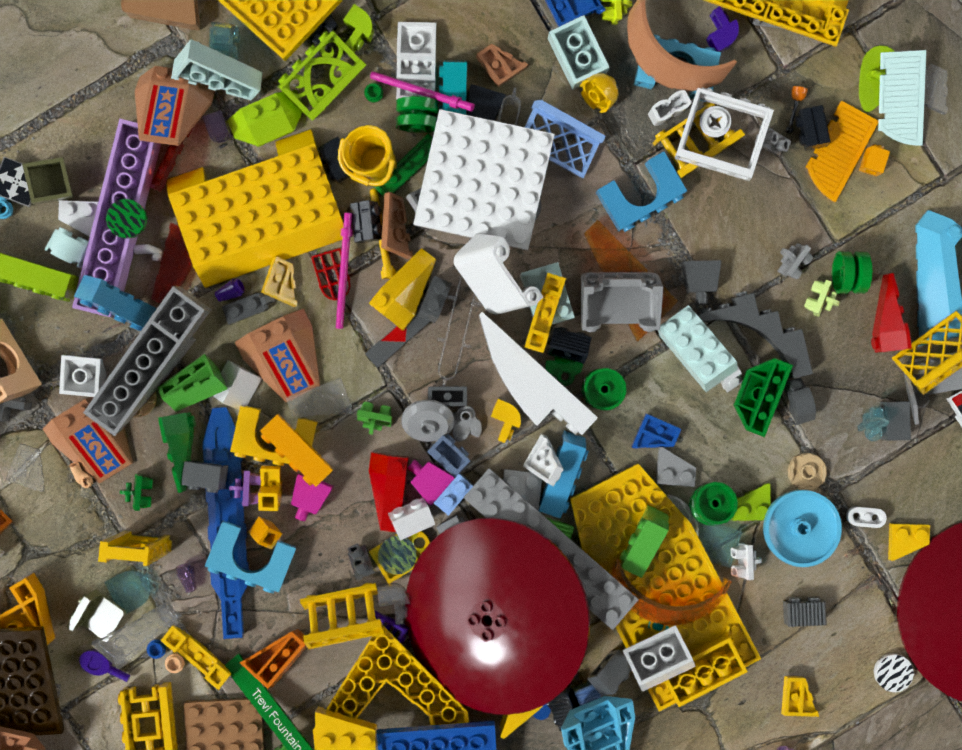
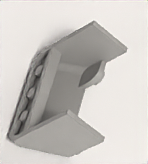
[903,352,962,425]

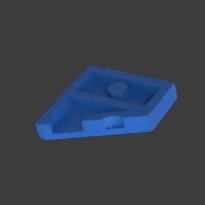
[631,413,681,449]

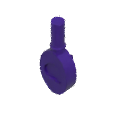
[79,649,131,682]

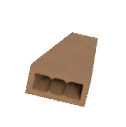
[121,0,201,31]

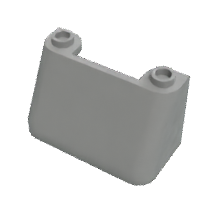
[581,272,663,332]

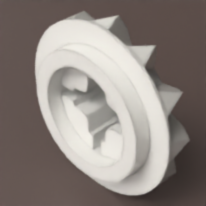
[700,106,731,138]

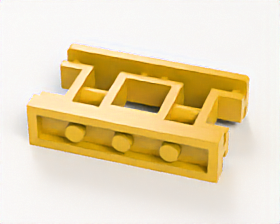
[118,682,178,750]

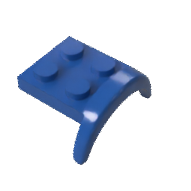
[545,0,606,27]

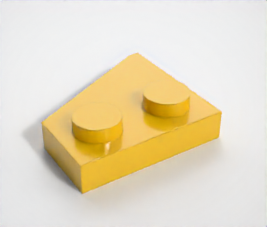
[888,523,930,561]

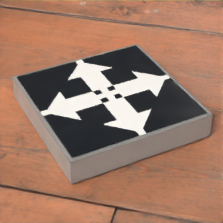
[0,157,32,207]

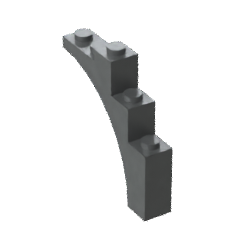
[698,291,813,378]

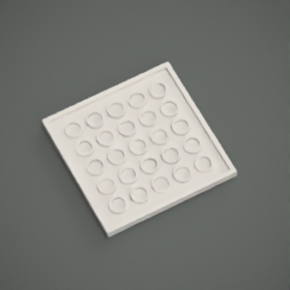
[413,109,555,251]

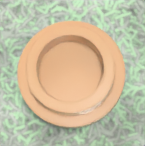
[165,653,185,673]

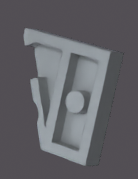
[655,447,696,487]

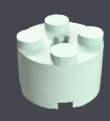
[44,227,89,268]

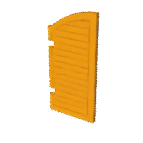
[805,101,879,202]

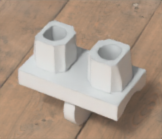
[731,542,762,580]

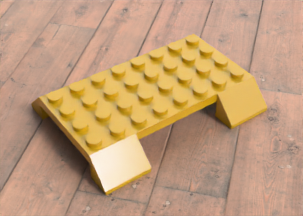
[167,129,344,288]

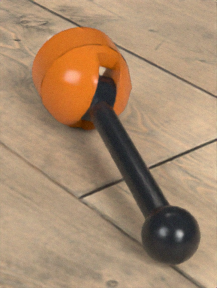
[786,86,808,134]

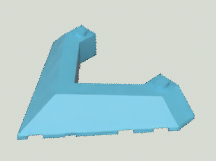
[915,210,962,346]

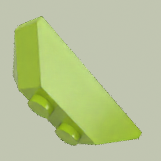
[227,90,303,147]

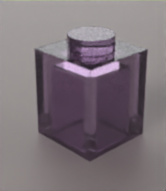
[202,110,232,143]

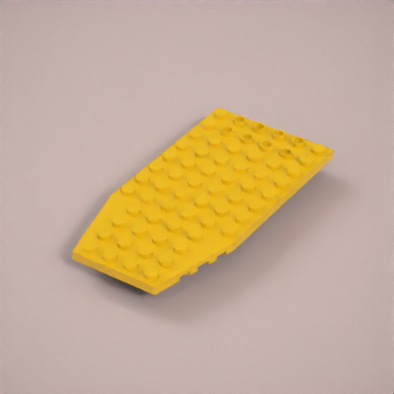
[570,463,761,712]

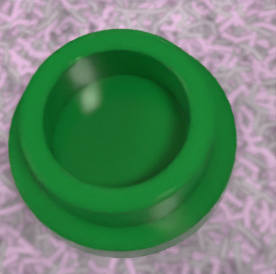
[364,83,383,103]

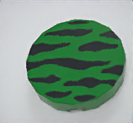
[106,199,147,239]

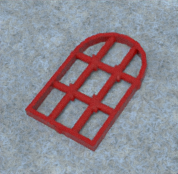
[311,248,351,301]

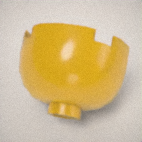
[580,72,618,113]

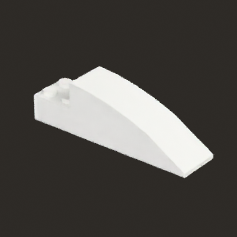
[479,312,598,435]

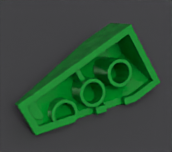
[158,412,196,493]

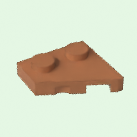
[476,44,528,87]

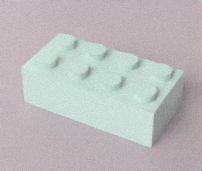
[658,305,738,392]

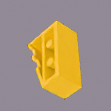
[315,706,378,750]

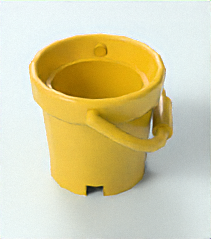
[338,125,397,187]

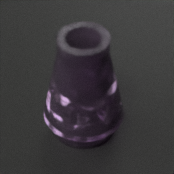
[175,562,197,593]

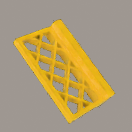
[892,311,962,395]

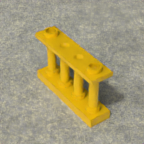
[653,101,745,179]
[300,583,385,650]

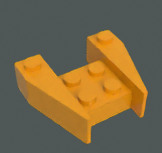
[0,573,55,645]

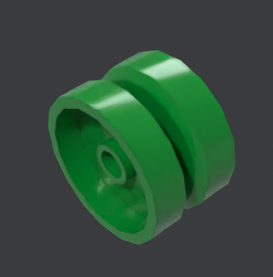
[396,96,438,133]
[831,251,873,294]
[581,368,627,411]
[689,482,738,526]

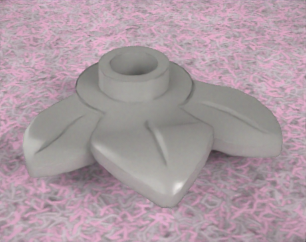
[453,405,482,442]

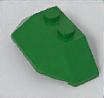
[733,358,793,437]

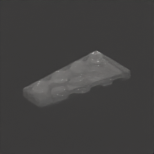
[91,603,178,669]

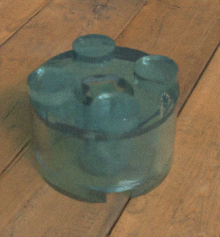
[209,22,240,61]

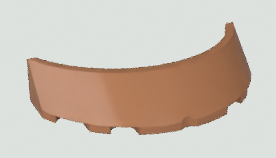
[627,0,737,91]

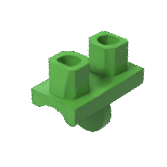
[357,401,392,435]

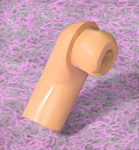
[69,462,93,488]

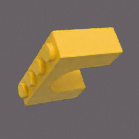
[230,405,318,466]

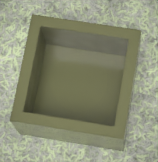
[22,157,73,205]

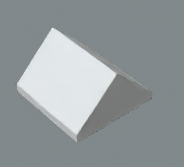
[59,355,107,397]
[213,360,262,410]

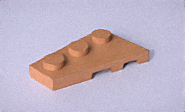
[381,192,413,259]

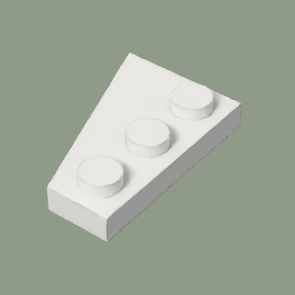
[523,433,563,487]

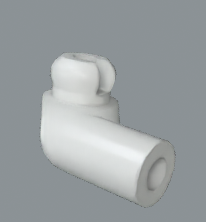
[134,244,163,261]

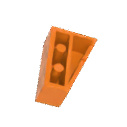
[240,629,307,689]

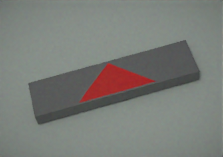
[365,303,431,368]

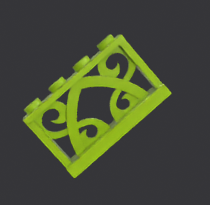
[277,30,366,121]

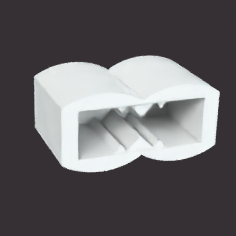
[648,90,692,126]

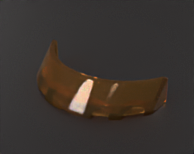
[611,557,732,625]

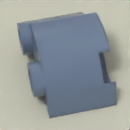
[427,433,470,478]

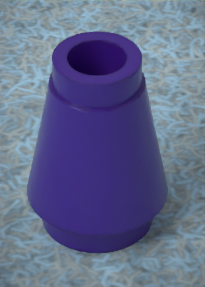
[215,278,245,302]

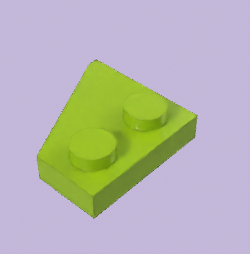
[731,483,771,521]

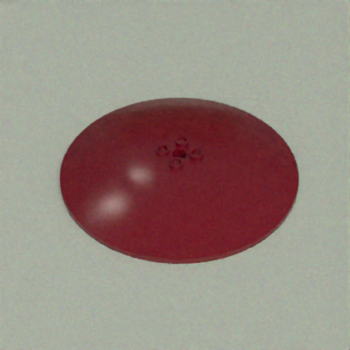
[405,518,590,715]
[897,521,962,701]

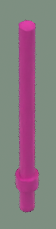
[370,71,474,111]
[336,213,353,329]

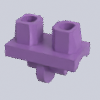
[229,471,261,506]

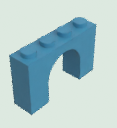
[596,151,687,232]

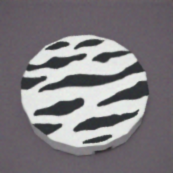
[874,653,914,692]

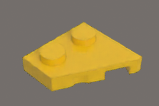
[261,256,298,307]
[781,676,819,717]

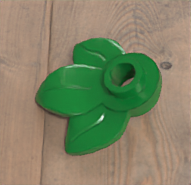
[545,357,583,386]

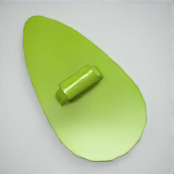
[859,46,895,112]

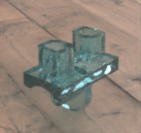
[858,408,889,442]

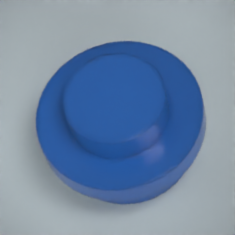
[147,639,167,659]

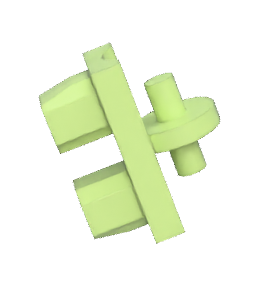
[804,280,840,317]

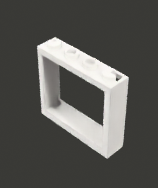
[675,88,774,181]

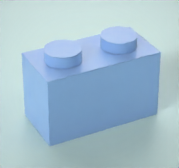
[434,473,474,516]

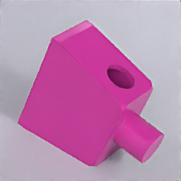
[408,460,454,506]
[291,473,334,521]

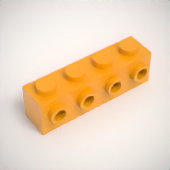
[260,413,333,487]

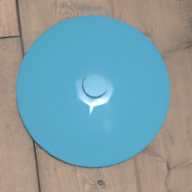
[763,489,842,567]

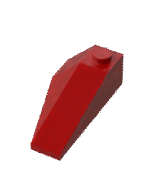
[871,273,912,353]
[369,452,409,532]

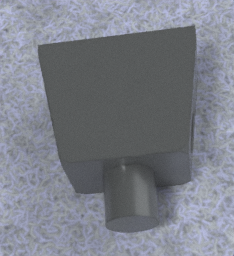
[681,260,721,304]

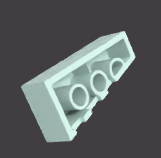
[171,39,263,100]

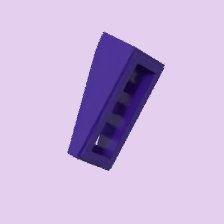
[375,610,409,644]

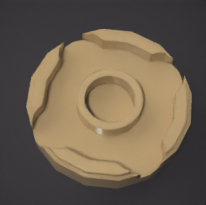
[787,453,827,491]

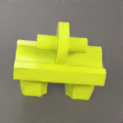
[601,0,632,25]

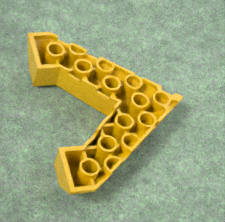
[313,627,469,750]

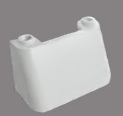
[454,234,543,315]

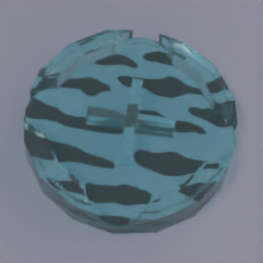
[378,536,417,574]

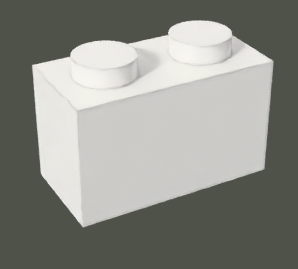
[388,498,435,540]

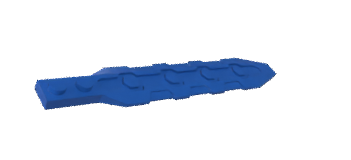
[203,407,249,639]

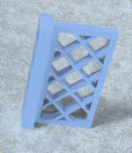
[525,100,606,178]

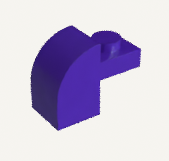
[706,6,739,53]

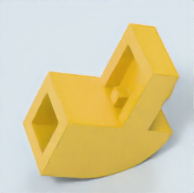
[491,399,521,443]
[258,466,283,511]

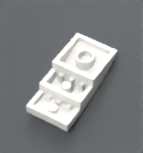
[396,22,436,100]

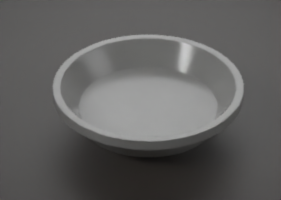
[401,400,454,442]

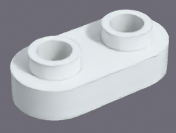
[846,506,887,528]

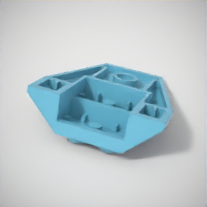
[561,696,635,750]

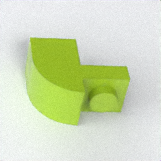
[343,4,374,52]

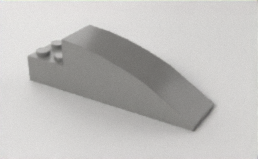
[83,286,212,436]

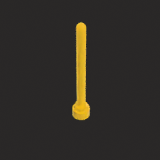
[370,188,396,279]

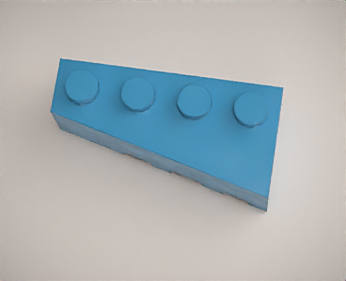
[74,275,157,332]
[539,431,589,519]

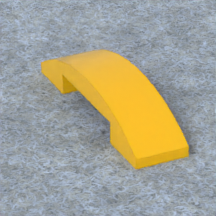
[525,272,566,353]
[160,625,231,690]

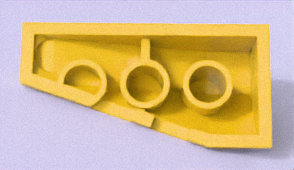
[369,248,436,331]

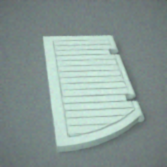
[878,50,926,146]

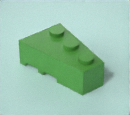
[158,354,228,412]
[619,505,669,578]

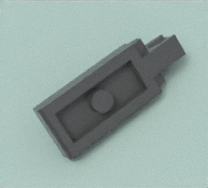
[222,293,277,325]

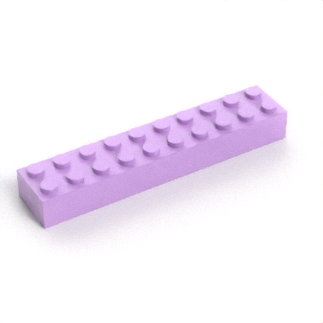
[72,118,161,318]

